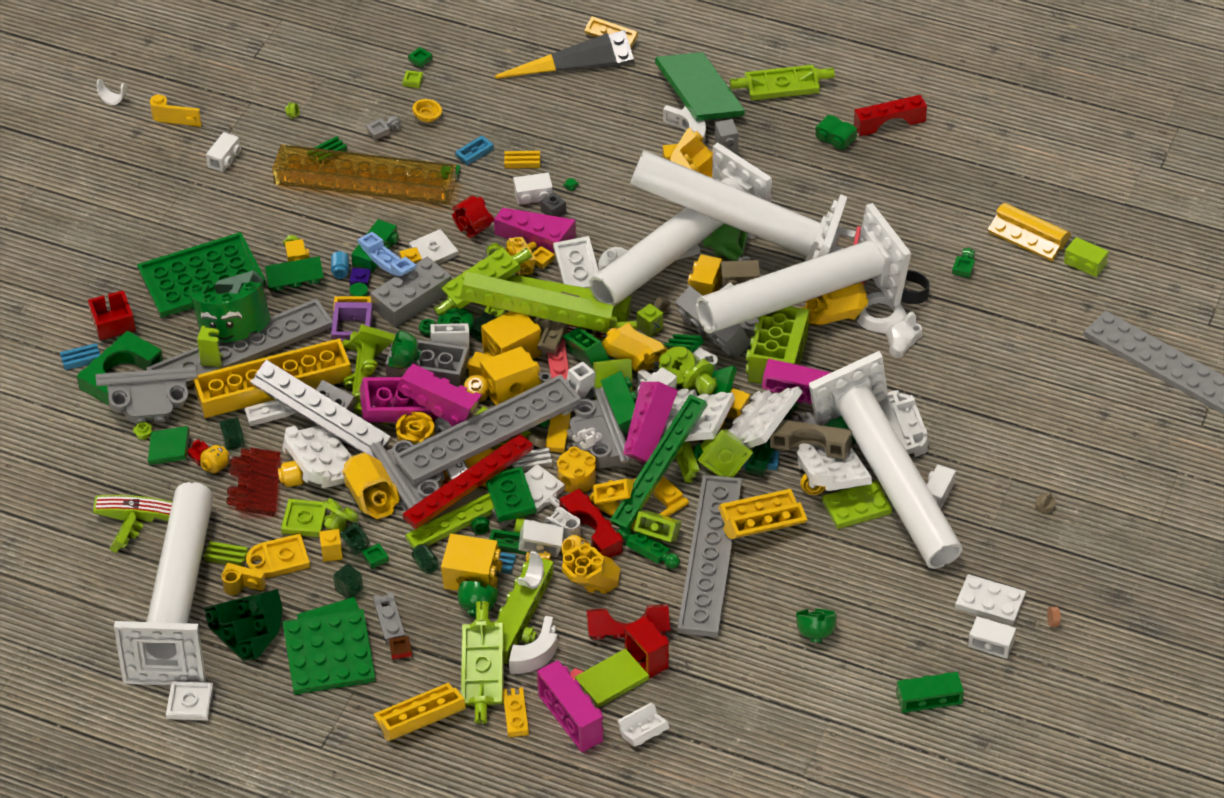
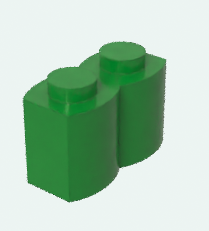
[815,115,857,150]

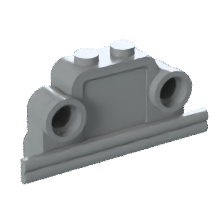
[95,367,197,424]
[566,387,633,469]
[370,440,445,511]

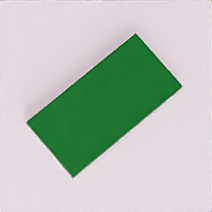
[655,52,745,121]

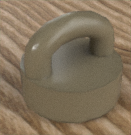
[527,433,547,450]
[1035,492,1056,513]

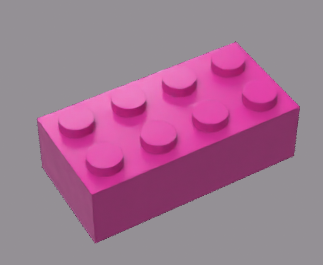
[359,377,439,422]
[537,660,604,753]

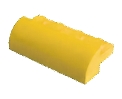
[988,203,1071,262]
[718,489,808,539]
[373,682,465,742]

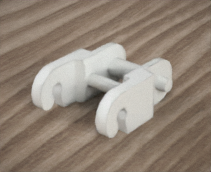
[573,427,602,449]

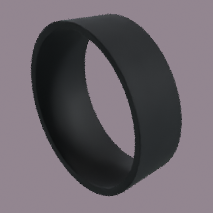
[901,270,930,304]

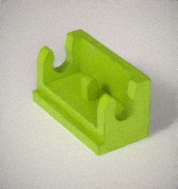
[197,326,223,368]

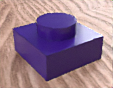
[349,268,371,287]

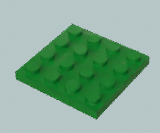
[282,609,376,695]

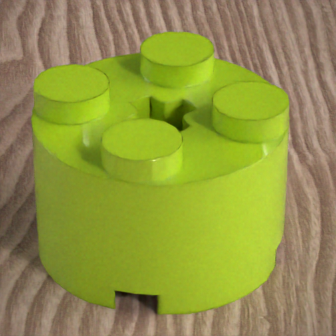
[659,347,701,389]

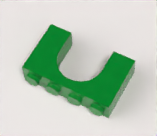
[77,331,163,406]

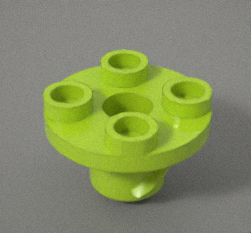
[683,359,717,395]
[323,498,359,533]

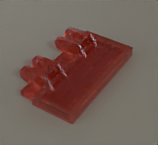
[226,447,281,516]

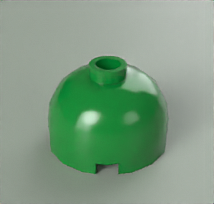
[388,330,421,369]
[457,581,499,617]
[796,609,837,642]

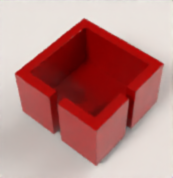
[88,290,136,340]
[624,616,670,679]

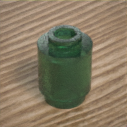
[411,544,439,574]

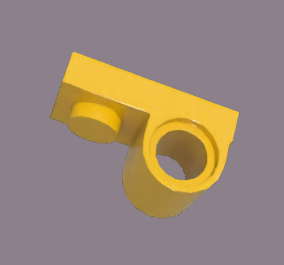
[221,563,266,596]

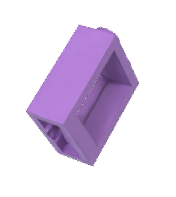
[331,302,373,344]

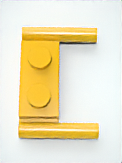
[633,476,689,517]

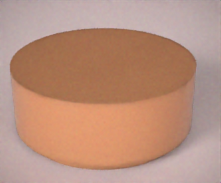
[1047,607,1061,627]

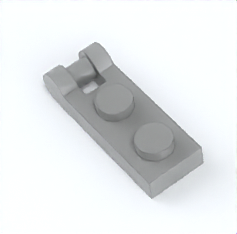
[373,592,405,644]

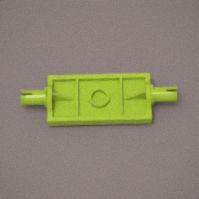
[730,65,835,101]
[433,247,532,316]
[461,601,504,724]

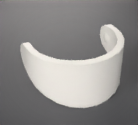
[97,79,128,105]
[517,551,544,589]

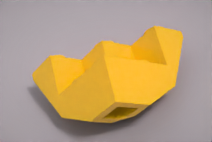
[670,127,713,178]

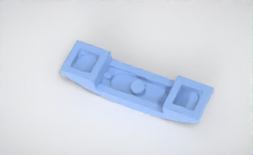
[357,232,417,276]

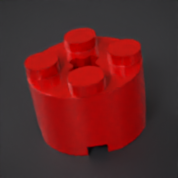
[452,196,494,238]

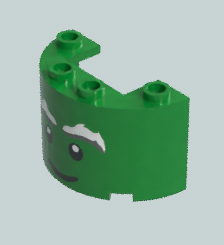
[189,282,271,342]

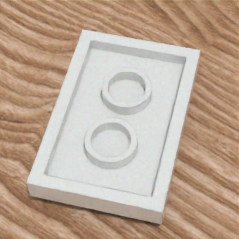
[553,236,599,288]
[955,574,1026,626]

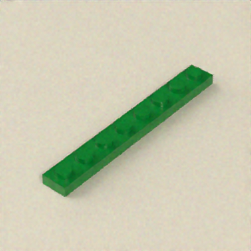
[610,394,708,531]

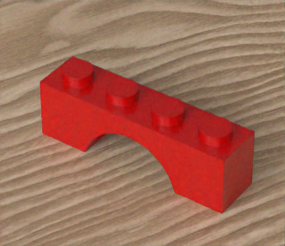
[853,95,927,136]
[559,489,624,558]
[586,604,670,640]

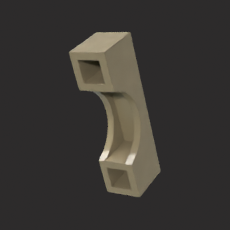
[770,420,852,460]

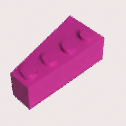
[494,208,576,257]
[762,359,831,408]
[397,364,481,426]
[623,381,678,463]

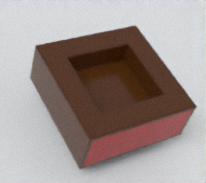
[389,636,412,660]

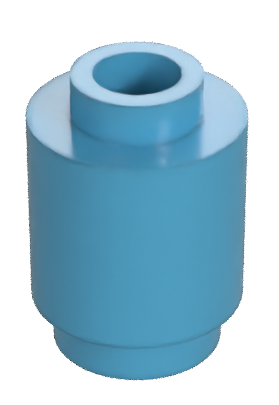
[331,251,349,279]

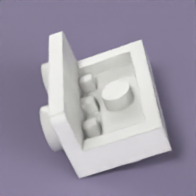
[618,703,669,747]

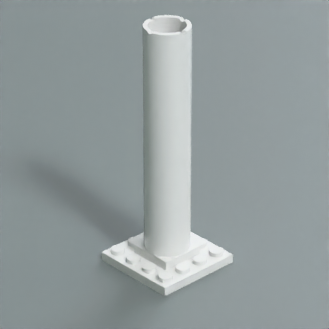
[589,143,772,307]
[630,150,847,262]
[696,203,911,333]
[809,351,963,569]
[114,482,213,685]

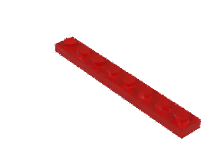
[403,434,533,529]

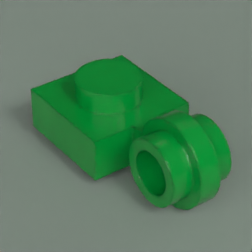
[952,247,975,278]

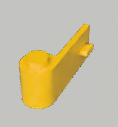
[150,94,202,127]

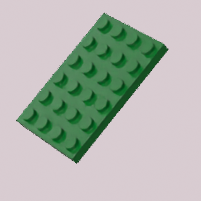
[137,232,266,318]

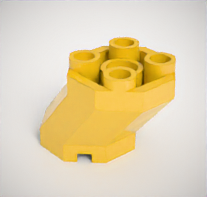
[802,283,868,325]
[602,322,668,372]
[342,452,400,519]
[562,544,621,594]

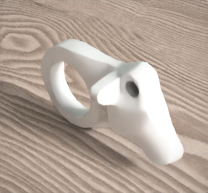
[857,292,923,358]

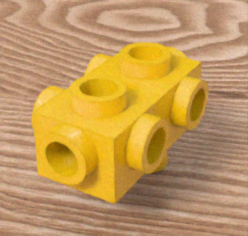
[505,237,537,276]

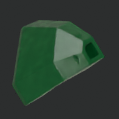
[204,589,283,661]

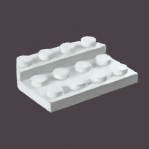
[728,387,802,448]
[663,389,735,441]
[878,390,929,457]
[282,426,351,488]
[797,443,872,491]

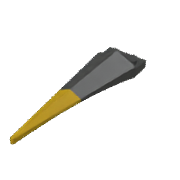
[495,30,634,79]

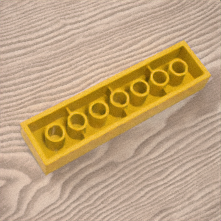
[193,338,352,418]

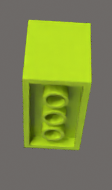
[746,306,809,384]

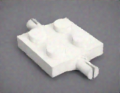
[524,464,565,513]

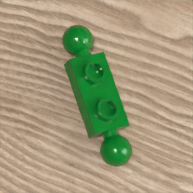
[616,527,680,569]

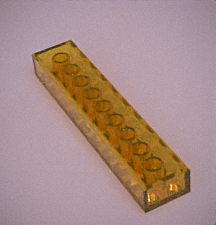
[272,144,457,205]

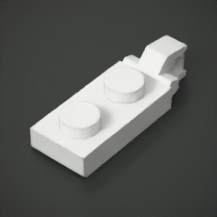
[245,400,297,426]

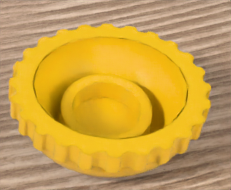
[412,99,442,122]

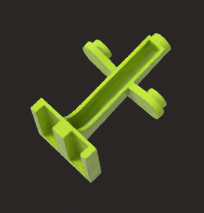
[343,324,395,401]

